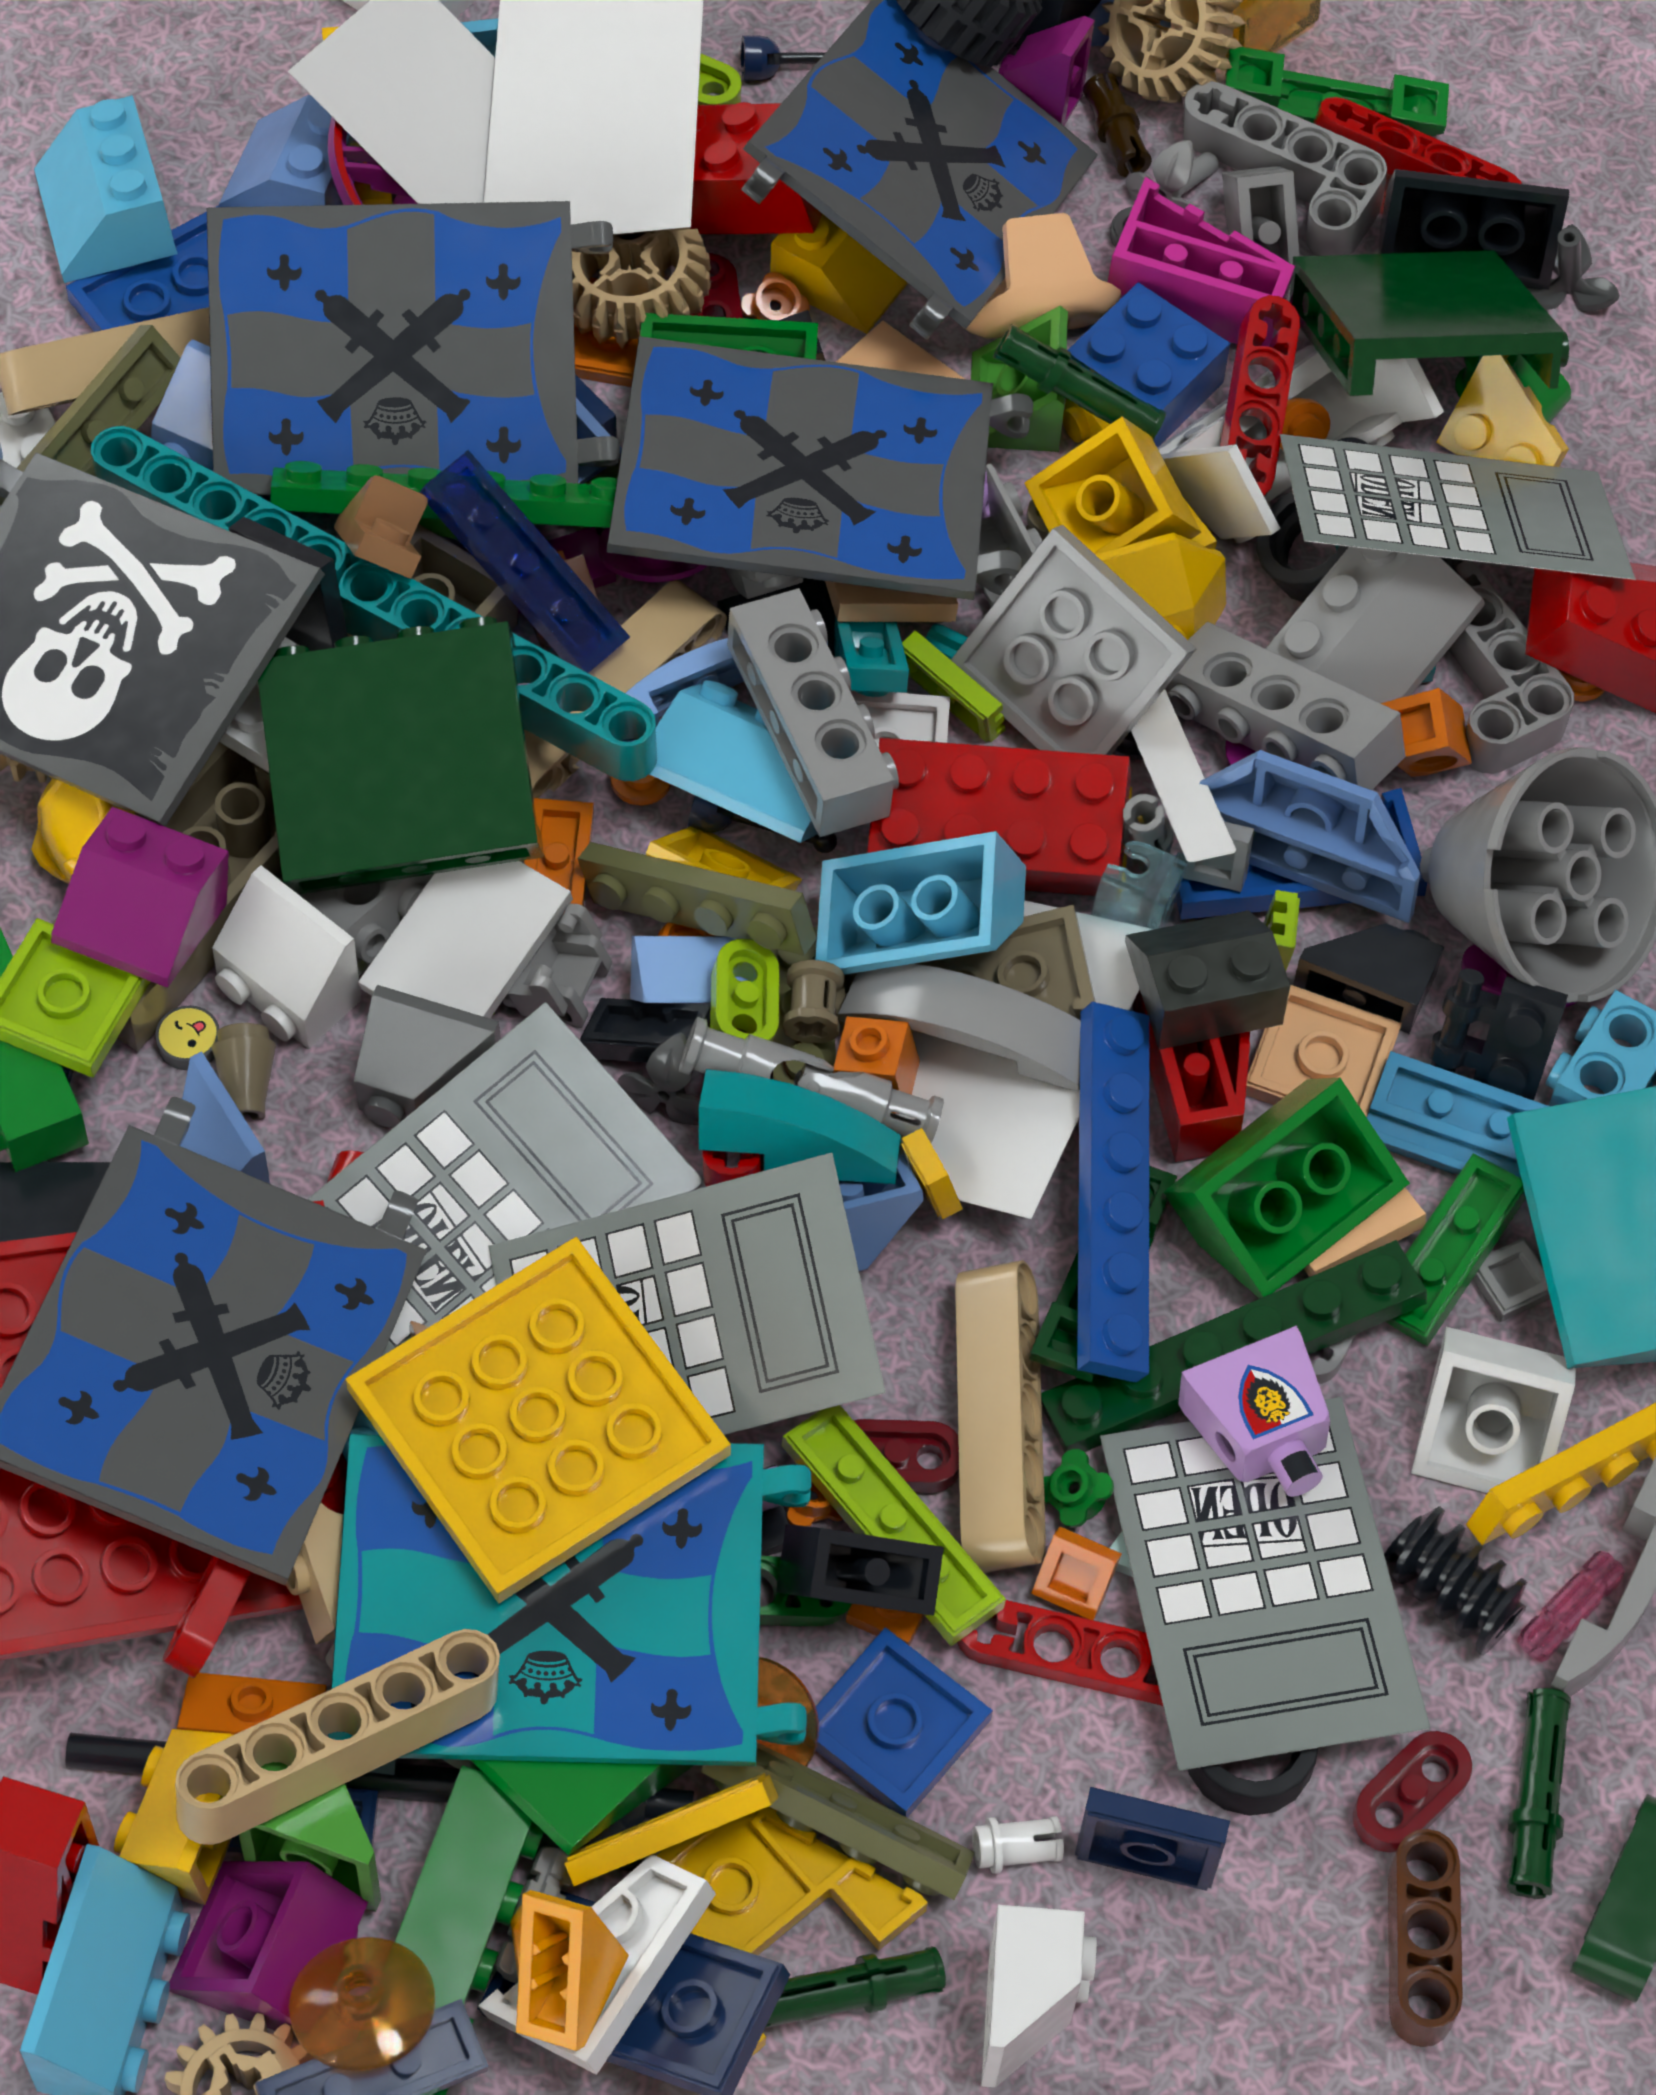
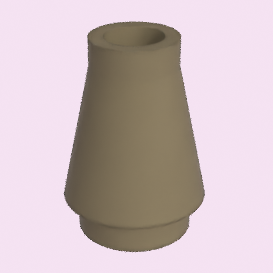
[212,1023,276,1120]

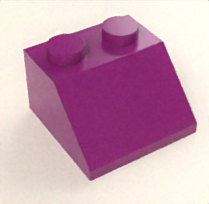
[51,807,229,988]
[169,1861,368,2033]

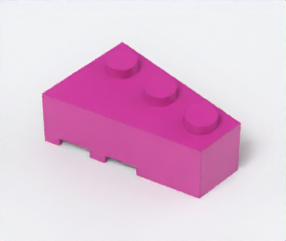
[1107,177,1295,347]

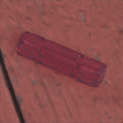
[1517,1551,1625,1662]

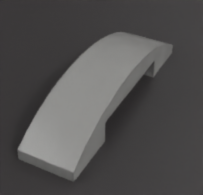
[838,964,1081,1092]
[1550,1456,1656,1696]

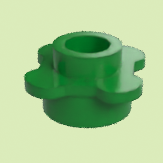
[1044,1449,1114,1528]

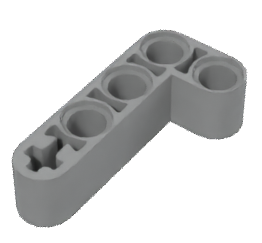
[1183,81,1387,256]
[1440,557,1574,774]

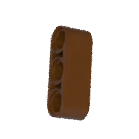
[1388,1829,1463,2047]

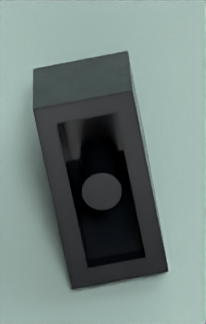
[1293,923,1444,1034]
[776,1524,944,1616]

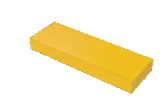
[564,1773,779,1886]

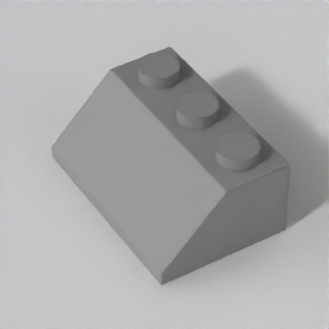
[1265,547,1485,703]

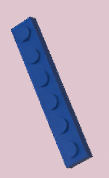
[1077,1001,1149,1382]

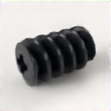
[1384,1506,1528,1655]

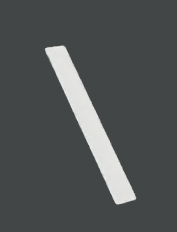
[1131,689,1236,862]

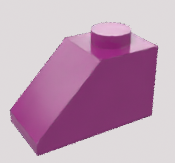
[998,16,1095,126]

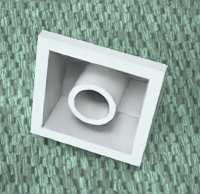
[212,865,361,1050]
[1411,1327,1576,1493]
[981,1904,1097,2088]

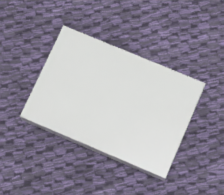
[358,861,573,1018]

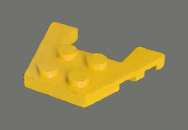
[656,1806,928,2057]

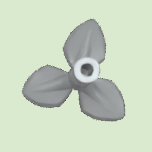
[1126,140,1219,220]

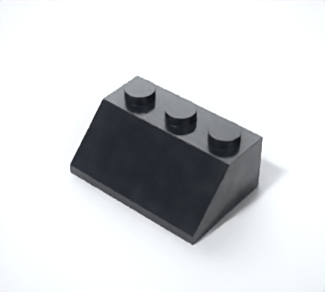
[1379,169,1569,290]

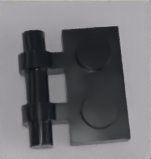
[1428,969,1568,1101]

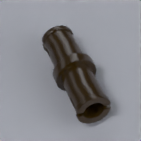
[1083,73,1152,178]

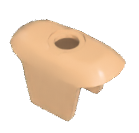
[961,213,1121,339]

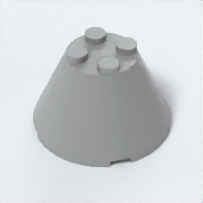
[1420,747,1656,1002]

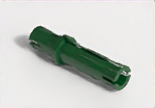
[993,324,1166,439]
[1507,1688,1571,1899]
[765,1946,946,2028]

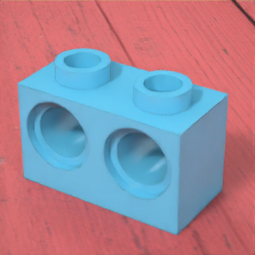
[1545,989,1656,1106]

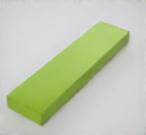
[781,1405,1006,1646]

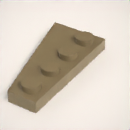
[835,905,1096,1030]

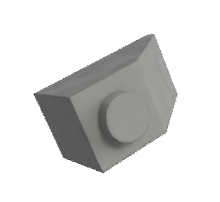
[1222,166,1300,287]

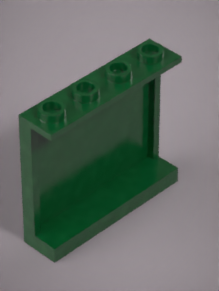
[1289,250,1569,396]
[258,617,544,895]

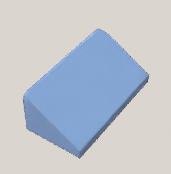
[630,936,748,1003]

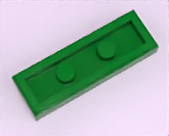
[1386,1153,1526,1347]

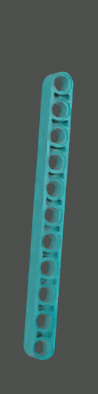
[91,426,657,781]

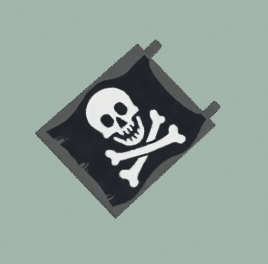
[0,453,325,827]

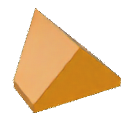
[510,1890,629,2051]

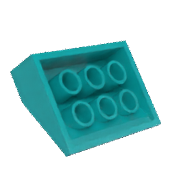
[1507,1086,1656,1369]

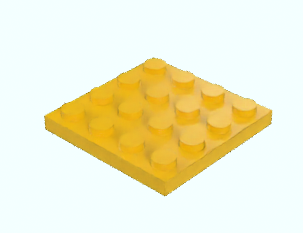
[346,1236,731,1604]

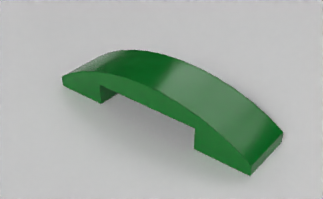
[1224,47,1449,136]

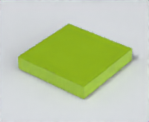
[0,918,151,1078]

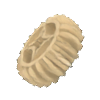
[1097,0,1246,103]
[572,227,711,349]

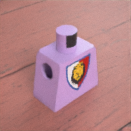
[1178,1326,1330,1497]

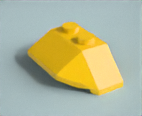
[1095,532,1226,640]

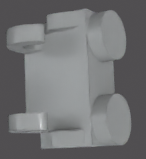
[503,904,612,1028]

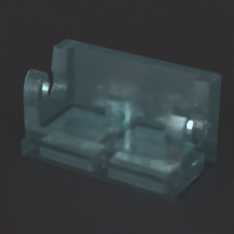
[1091,841,1188,929]

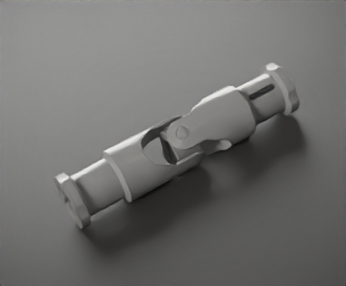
[679,1017,944,1143]

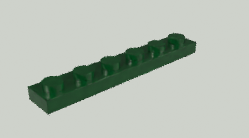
[1041,1240,1427,1453]

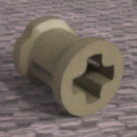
[783,960,844,1043]

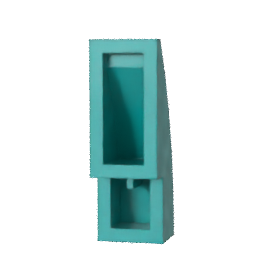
[699,1069,901,1184]

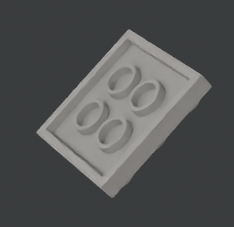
[951,525,1197,755]

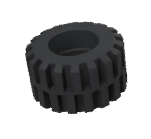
[896,0,1042,67]

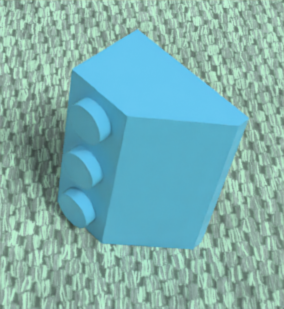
[34,95,177,283]
[649,680,843,843]
[815,831,1026,975]
[20,1844,191,2095]

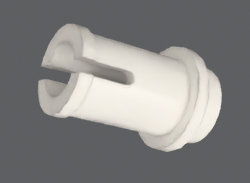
[972,1816,1064,1874]

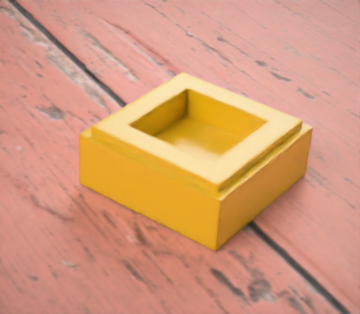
[901,1128,963,1219]

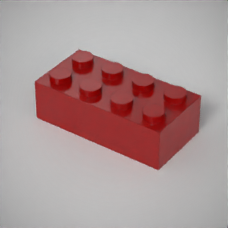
[690,102,823,234]
[867,738,1131,898]

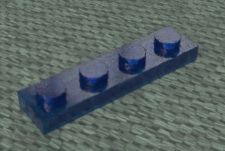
[419,450,630,673]

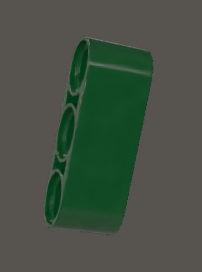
[1570,1794,1656,2003]

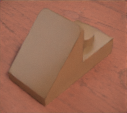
[334,476,428,579]

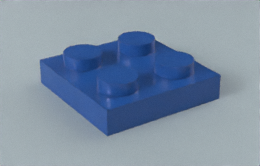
[804,1627,993,1818]

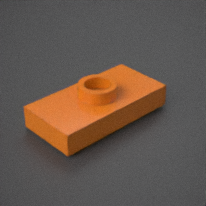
[177,1672,327,1735]

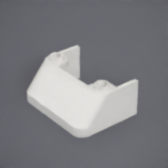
[1157,345,1444,543]

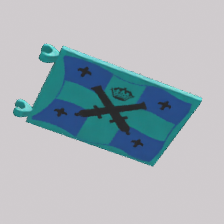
[328,1434,811,1766]

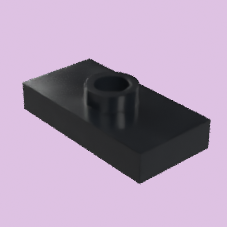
[580,998,711,1062]

